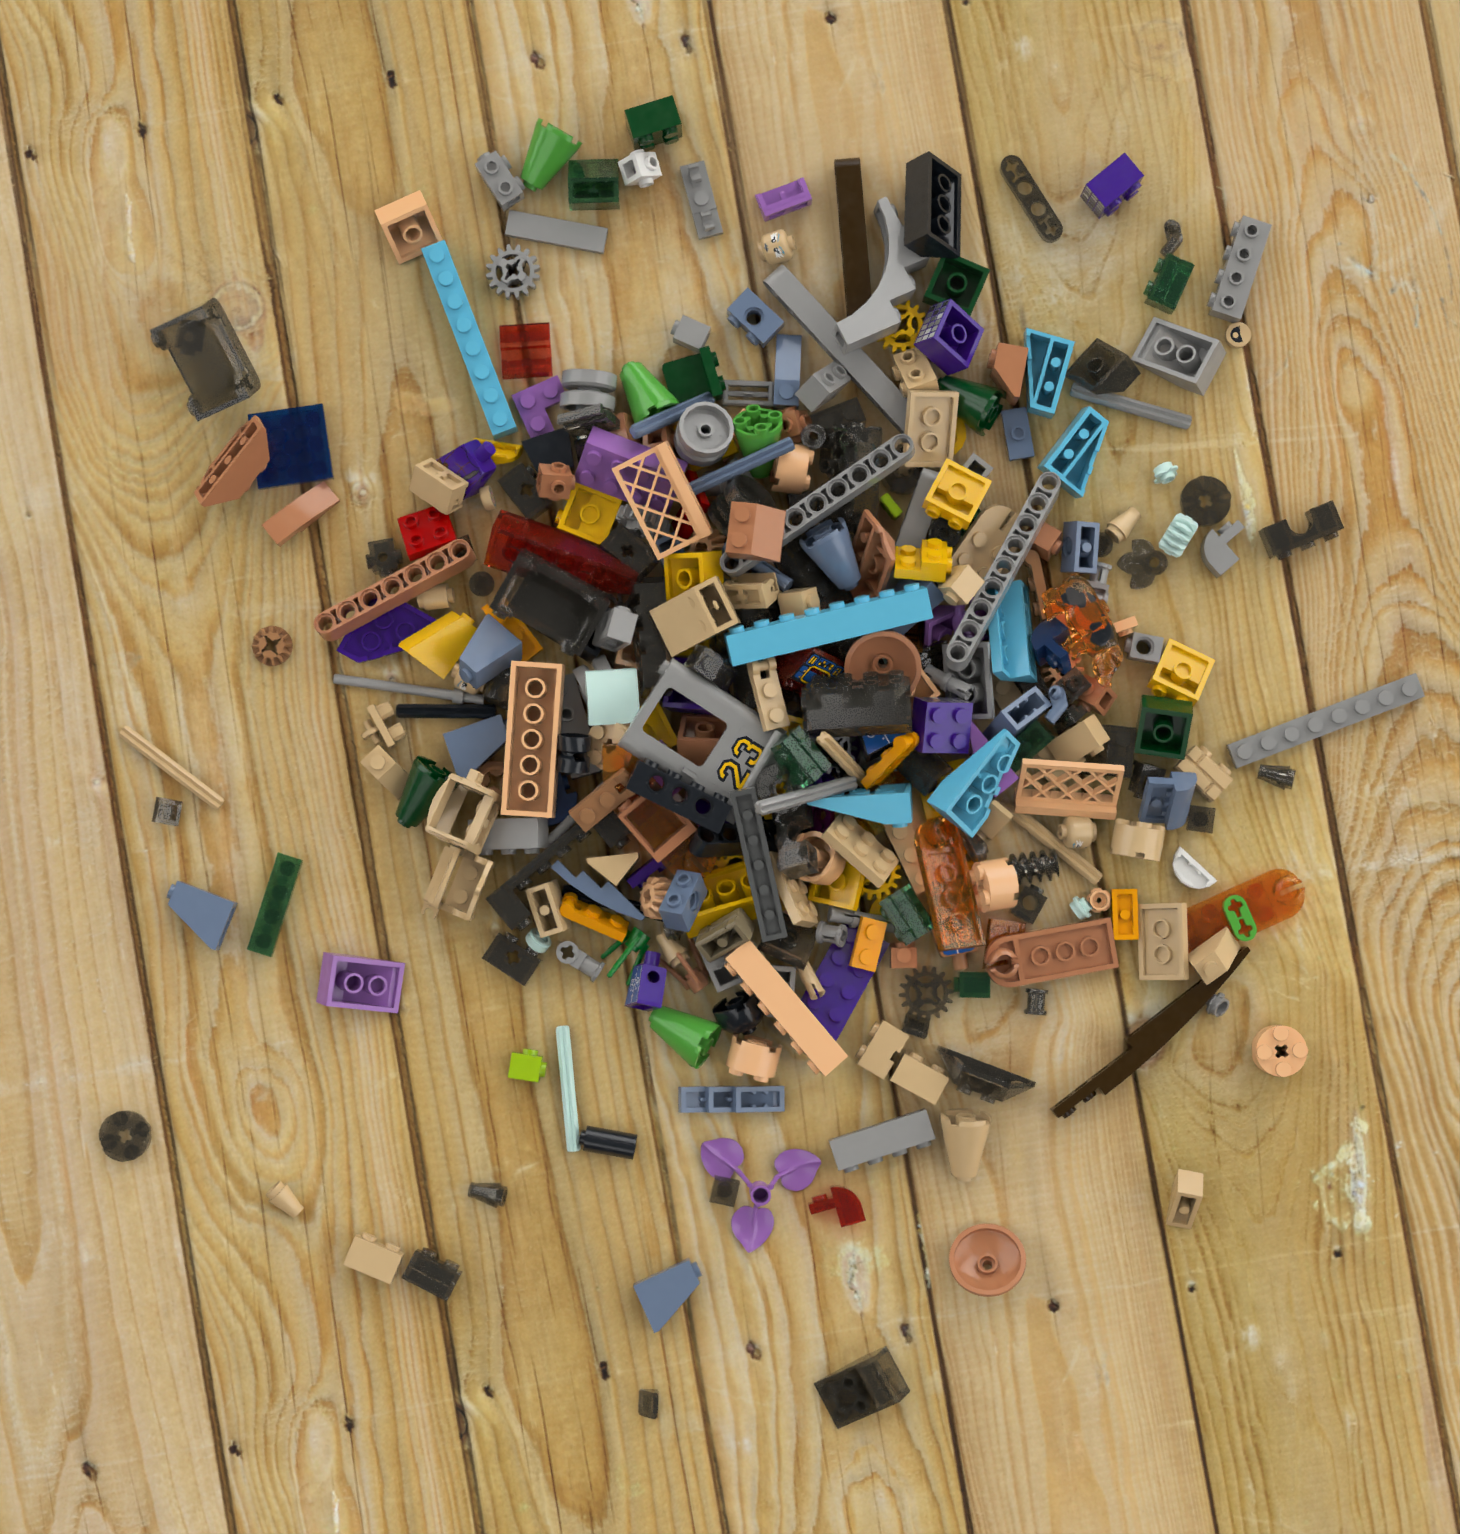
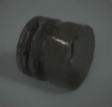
[707,474,776,537]

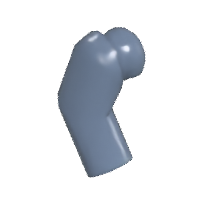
[1044,685,1068,725]

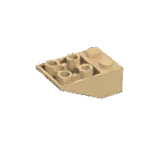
[649,576,741,657]

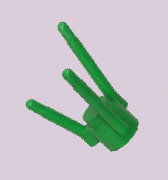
[601,926,651,986]

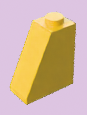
[398,611,477,680]

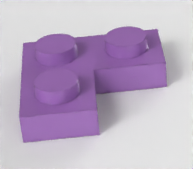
[511,375,565,438]

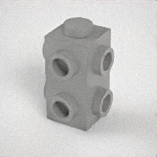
[475,150,525,211]

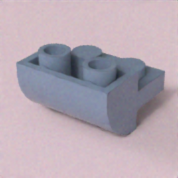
[1138,771,1197,830]

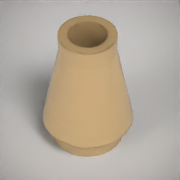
[1105,507,1141,544]
[656,930,690,969]
[266,1181,304,1218]

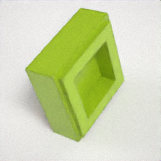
[879,493,903,521]

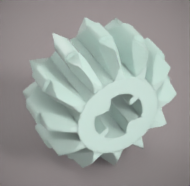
[1159,513,1198,558]

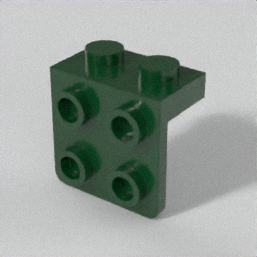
[662,346,726,403]

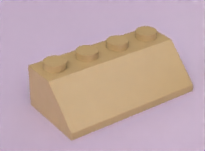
[880,782,960,895]

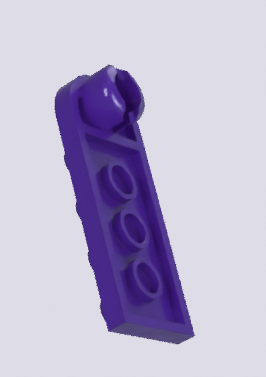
[800,924,890,1041]

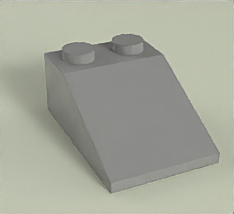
[1131,317,1226,396]

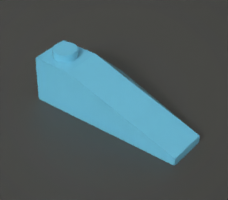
[927,729,1021,838]
[807,783,913,828]

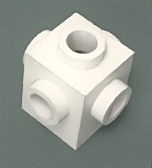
[618,149,662,188]

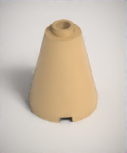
[940,1108,991,1182]

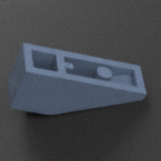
[773,334,802,410]

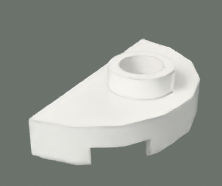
[1172,846,1217,889]

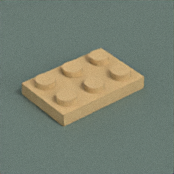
[902,390,959,467]
[821,813,899,888]
[769,851,819,928]
[1138,903,1189,980]

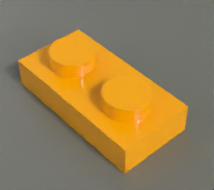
[1111,889,1139,940]
[849,916,887,972]

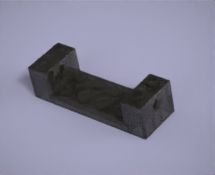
[486,811,632,931]

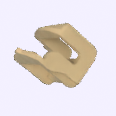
[425,768,502,856]
[421,845,495,922]

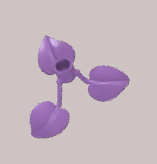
[701,1138,821,1253]

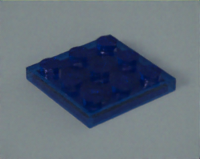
[248,403,334,490]

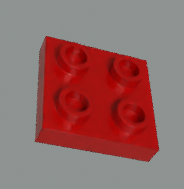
[397,506,457,561]

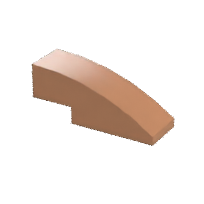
[262,481,340,547]

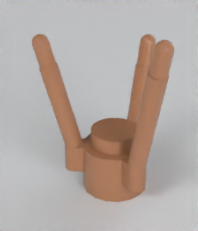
[659,936,710,994]

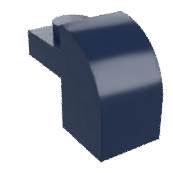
[1031,615,1072,675]
[548,771,578,827]

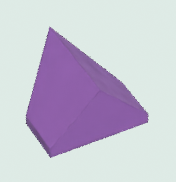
[922,605,956,649]

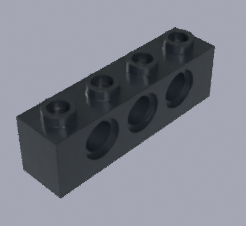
[624,758,732,834]

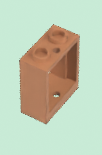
[616,782,697,863]

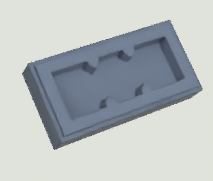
[1001,407,1035,461]

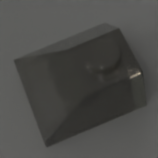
[1065,338,1141,395]

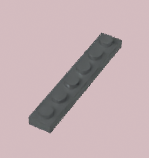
[729,786,788,942]

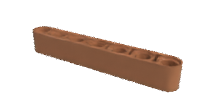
[313,539,476,642]

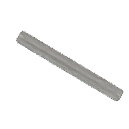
[1070,383,1192,430]
[754,775,858,815]

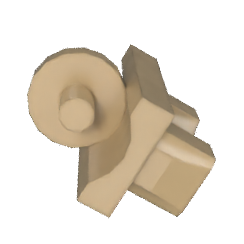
[361,702,407,749]

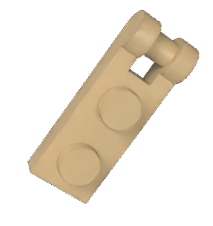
[747,657,790,732]

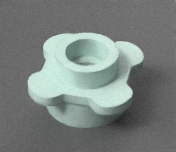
[1153,462,1178,484]

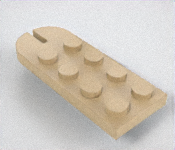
[938,505,1024,611]

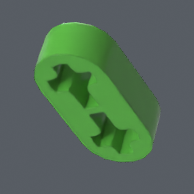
[1222,895,1257,941]

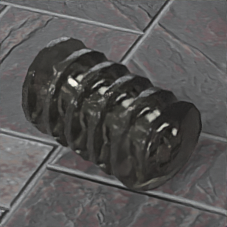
[1006,849,1059,885]

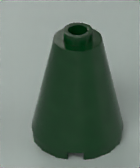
[937,375,1007,436]
[395,756,458,828]

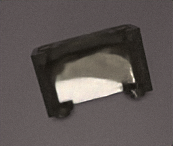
[150,298,261,422]
[489,548,610,657]

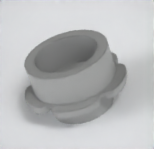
[1206,992,1229,1017]

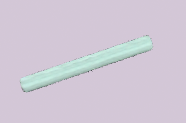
[556,1025,581,1152]

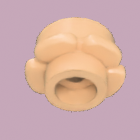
[1086,888,1111,913]

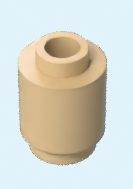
[417,583,455,611]

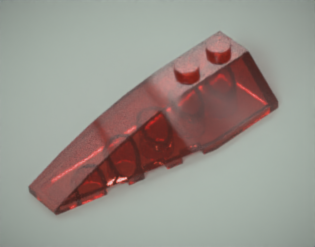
[483,509,639,595]

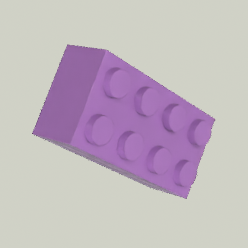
[575,426,688,514]

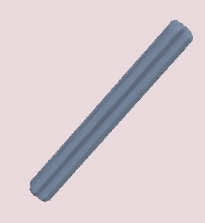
[689,437,795,495]

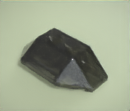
[937,1045,1036,1104]

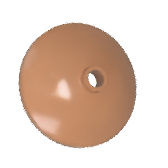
[844,630,922,704]
[949,1224,1026,1297]

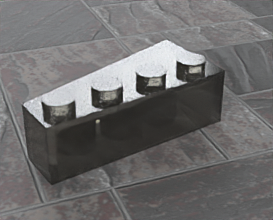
[627,582,674,698]

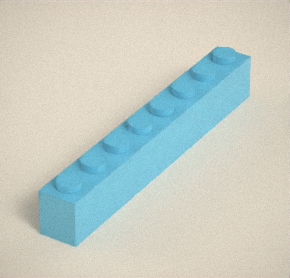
[421,240,518,440]
[723,583,933,666]

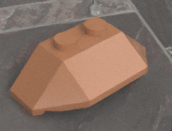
[194,415,270,507]
[837,509,896,603]

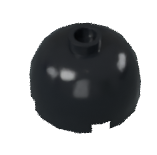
[712,990,764,1035]

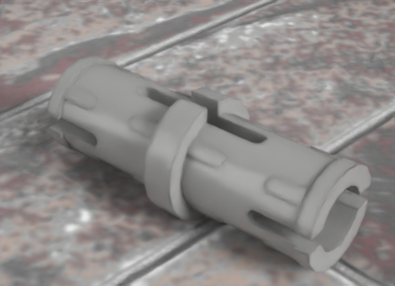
[924,664,974,700]

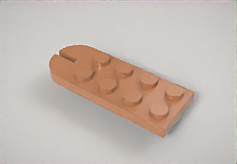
[984,917,1119,987]

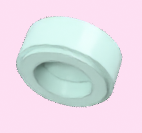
[525,928,551,953]

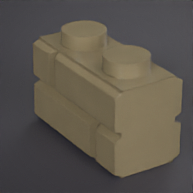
[695,907,755,963]

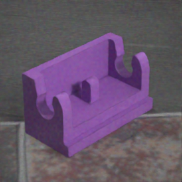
[755,177,812,222]

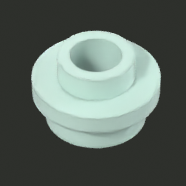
[1069,896,1092,920]

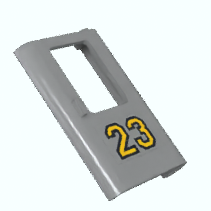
[617,658,802,806]

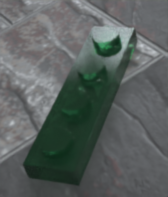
[247,852,303,957]

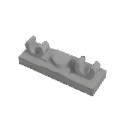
[680,160,723,240]

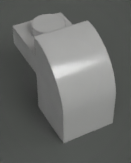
[1200,520,1245,578]

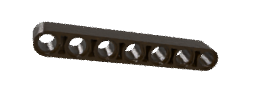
[834,157,872,317]

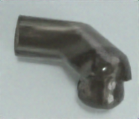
[1160,219,1183,259]

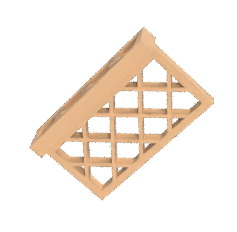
[612,440,714,560]
[1013,758,1125,820]

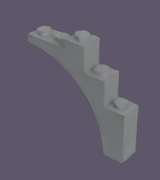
[832,197,930,355]

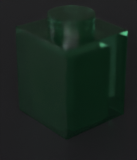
[953,972,990,998]

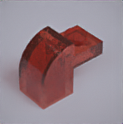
[808,1185,866,1228]

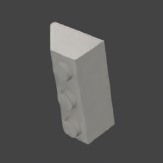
[942,641,995,719]

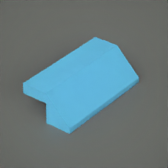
[984,577,1038,683]

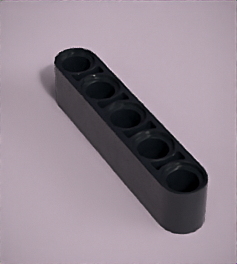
[688,820,810,858]

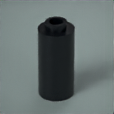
[579,1125,638,1160]

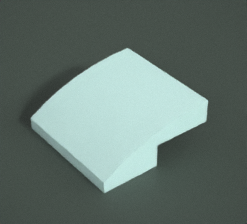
[585,668,640,726]

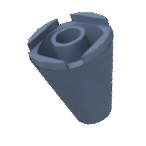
[799,517,861,591]

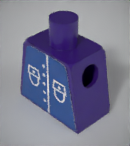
[625,951,667,1012]

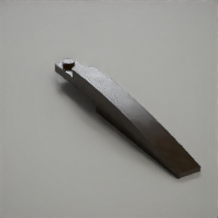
[1050,946,1251,1119]

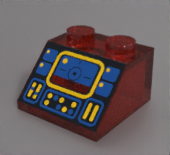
[775,647,845,699]

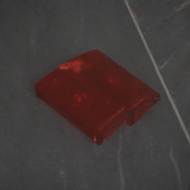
[499,322,553,380]

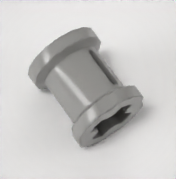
[815,920,848,947]

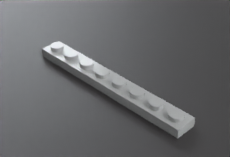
[1226,673,1425,769]

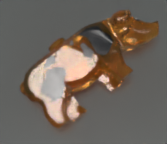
[1040,573,1124,688]

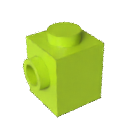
[508,1048,547,1082]

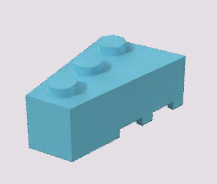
[1023,328,1075,419]
[1037,406,1109,499]

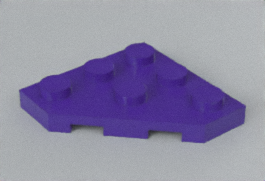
[336,599,436,664]

